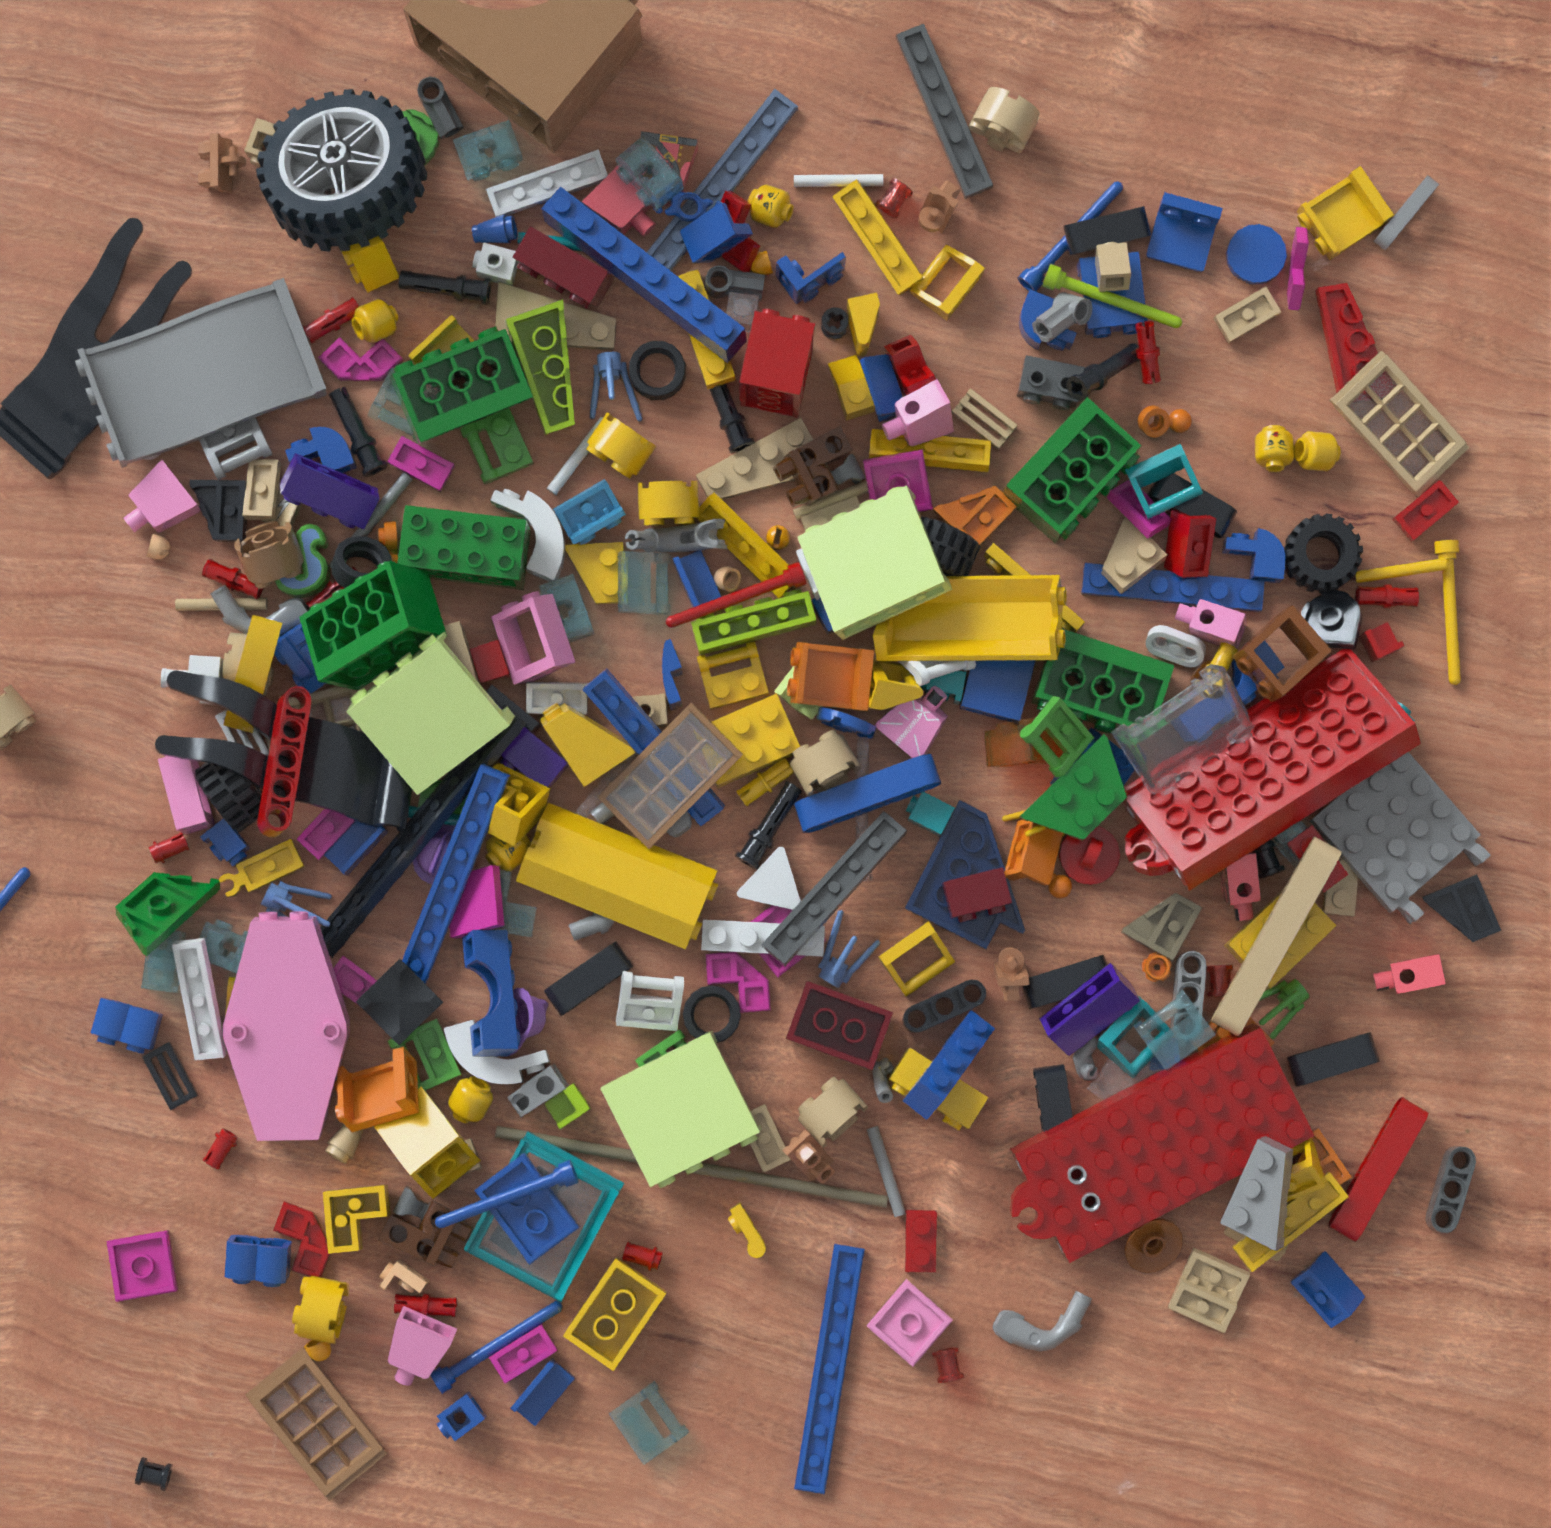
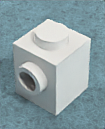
[472,243,519,286]

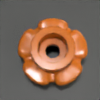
[1142,952,1172,982]

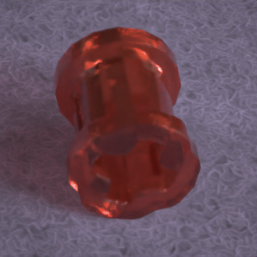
[875,178,913,219]
[1206,965,1233,997]
[931,1347,965,1383]

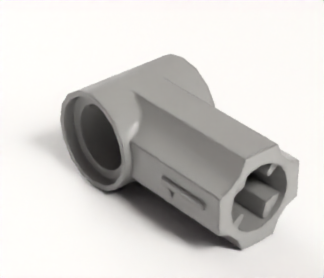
[1032,292,1092,343]

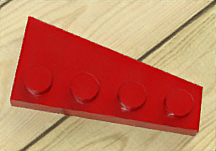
[1315,283,1400,404]

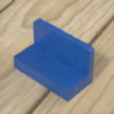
[680,203,753,263]
[860,354,903,422]
[673,550,721,607]
[324,821,389,876]
[1291,1251,1365,1328]
[510,1358,575,1426]

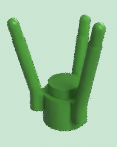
[1259,979,1310,1040]

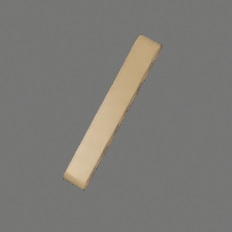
[1211,836,1342,1036]

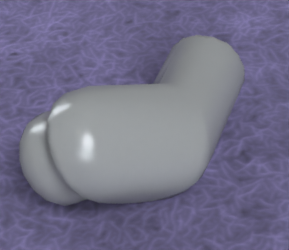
[1073,1037,1098,1081]
[872,1058,894,1103]

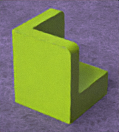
[545,1083,591,1129]

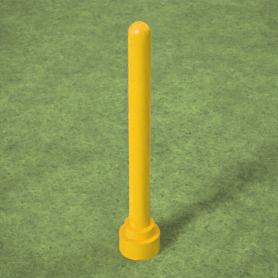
[1434,540,1461,685]

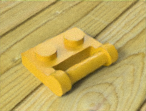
[696,641,769,710]
[728,1202,766,1258]

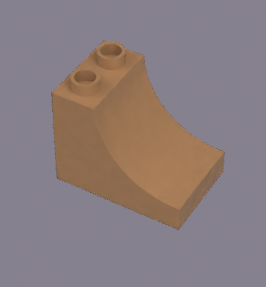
[403,0,642,153]

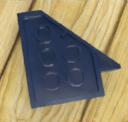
[904,800,1025,950]

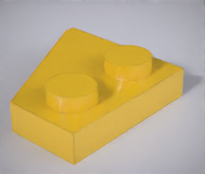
[565,542,626,605]

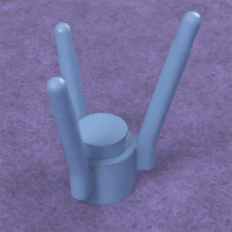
[589,352,642,422]
[261,881,332,927]
[818,910,881,988]

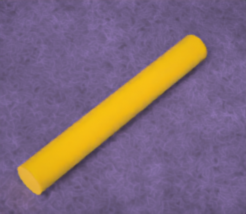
[1356,558,1448,583]

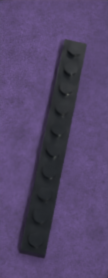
[320,704,527,958]

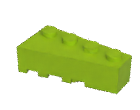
[505,299,575,435]

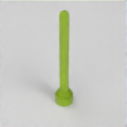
[1042,264,1182,328]

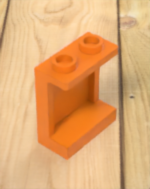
[787,642,874,711]
[334,1046,419,1133]

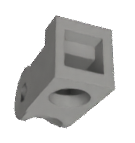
[507,1064,570,1118]

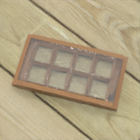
[597,702,743,849]
[245,1347,388,1501]

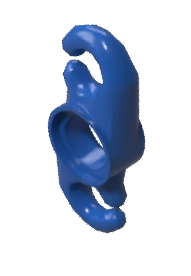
[651,189,722,222]

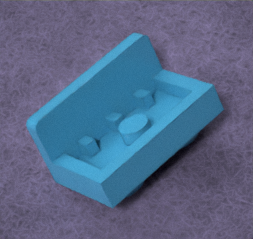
[553,479,626,545]

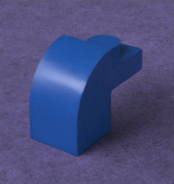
[1019,289,1077,351]
[285,427,357,473]
[1222,528,1285,583]

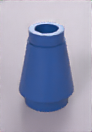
[472,214,518,244]

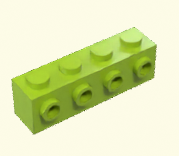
[691,589,816,656]

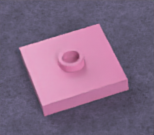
[866,1279,953,1367]

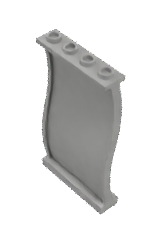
[75,278,327,468]

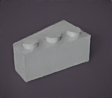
[1220,1136,1293,1251]

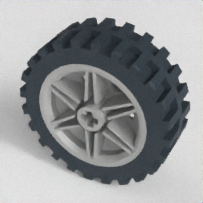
[256,89,427,252]

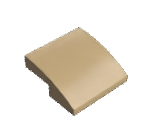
[1168,1247,1250,1333]

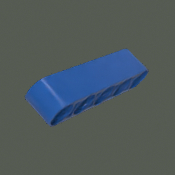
[794,754,941,833]

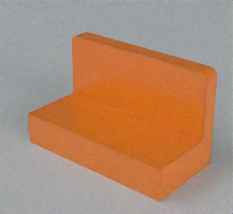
[1004,820,1063,886]

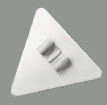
[737,847,801,910]

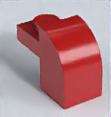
[884,335,936,396]

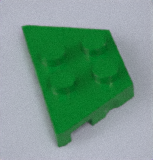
[1019,734,1127,841]
[115,872,220,956]

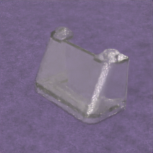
[1111,664,1254,796]

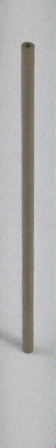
[495,1126,888,1208]

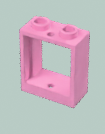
[491,591,575,685]
[158,756,215,834]

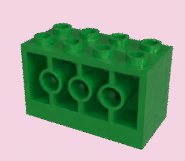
[389,326,533,444]
[1003,397,1142,543]
[397,505,531,590]
[299,561,447,691]
[1031,629,1175,743]

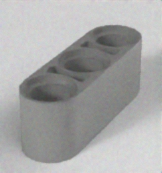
[1170,951,1206,1040]

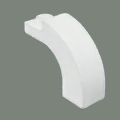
[490,489,565,584]
[444,1020,550,1084]

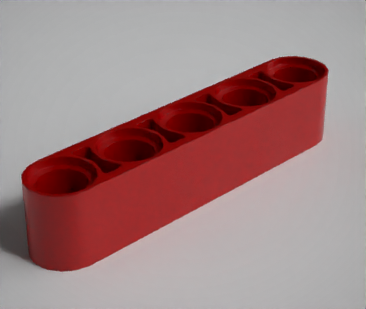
[257,686,311,837]
[1328,1097,1429,1242]

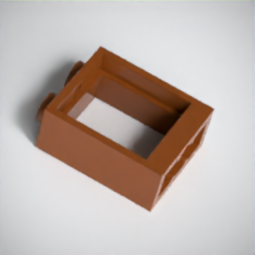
[1232,605,1332,702]

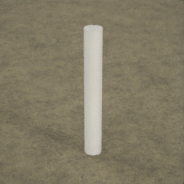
[794,174,883,187]
[547,417,603,495]

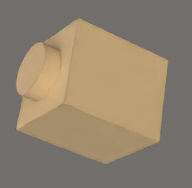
[1095,242,1131,292]

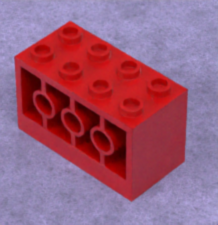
[739,309,815,418]

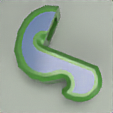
[275,524,331,598]

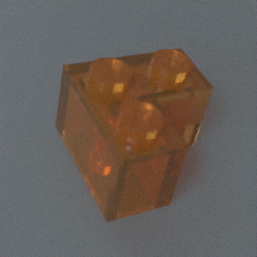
[984,718,1064,768]

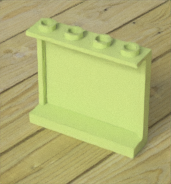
[798,486,953,640]
[346,632,515,795]
[600,1031,762,1188]

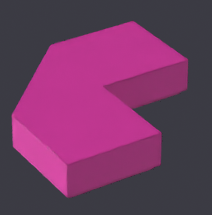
[1287,227,1309,311]
[318,337,404,381]
[706,952,771,1013]

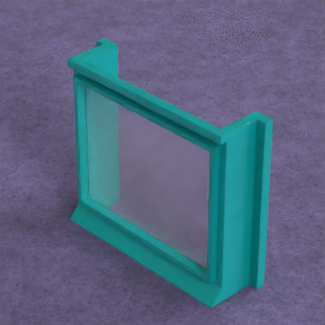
[464,1131,625,1302]

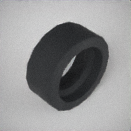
[629,341,686,400]
[332,536,391,589]
[683,985,741,1043]

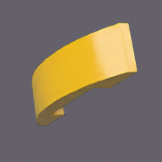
[223,615,282,733]

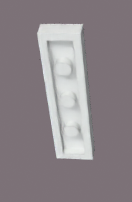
[486,149,608,217]
[701,920,825,957]
[172,938,227,1060]

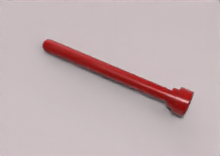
[666,562,807,628]

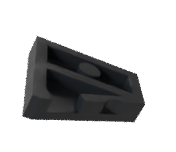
[189,480,247,542]
[1422,874,1501,942]

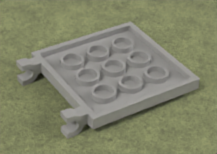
[1310,752,1491,924]

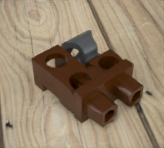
[773,426,865,507]
[378,1186,473,1268]

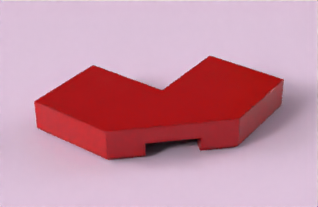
[721,191,761,272]
[273,1201,331,1278]

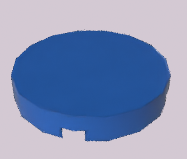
[1226,224,1287,285]
[816,707,876,739]

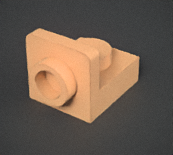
[379,1260,430,1293]

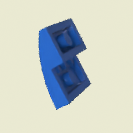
[662,639,683,711]

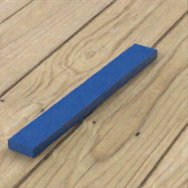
[402,763,510,984]
[794,1244,865,1494]

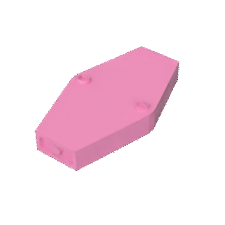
[223,911,350,1141]

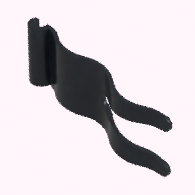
[0,218,192,479]
[155,670,412,832]

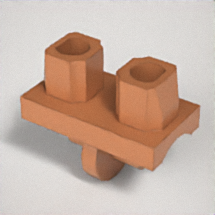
[198,133,246,193]
[918,180,961,234]
[994,947,1029,1001]
[783,1130,835,1184]

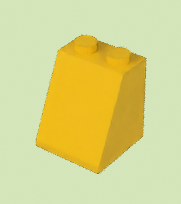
[540,703,635,787]
[374,1087,481,1199]

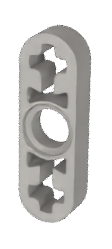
[1373,175,1439,250]

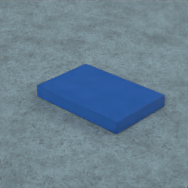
[474,1152,580,1265]

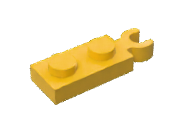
[219,839,305,897]

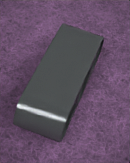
[1425,1146,1476,1233]

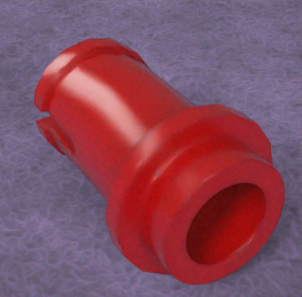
[148,832,190,864]
[202,1128,238,1170]
[622,1241,663,1271]

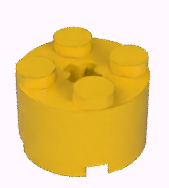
[586,413,657,479]
[637,481,699,526]
[292,1276,349,1344]

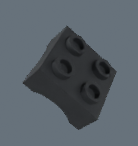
[356,959,443,1045]

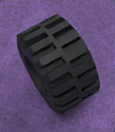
[1284,513,1363,593]
[921,516,981,577]
[195,763,262,832]

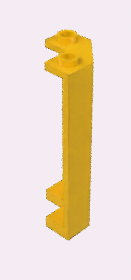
[873,575,1067,661]
[516,803,719,949]

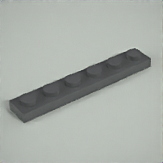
[896,24,993,199]
[762,811,907,967]

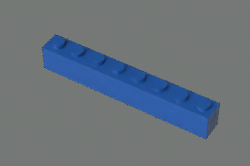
[541,186,747,363]

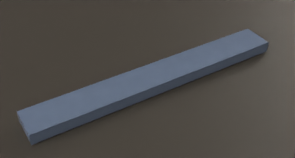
[647,89,798,271]

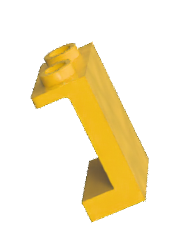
[1297,166,1394,260]

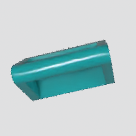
[1125,444,1203,519]
[1097,996,1174,1078]

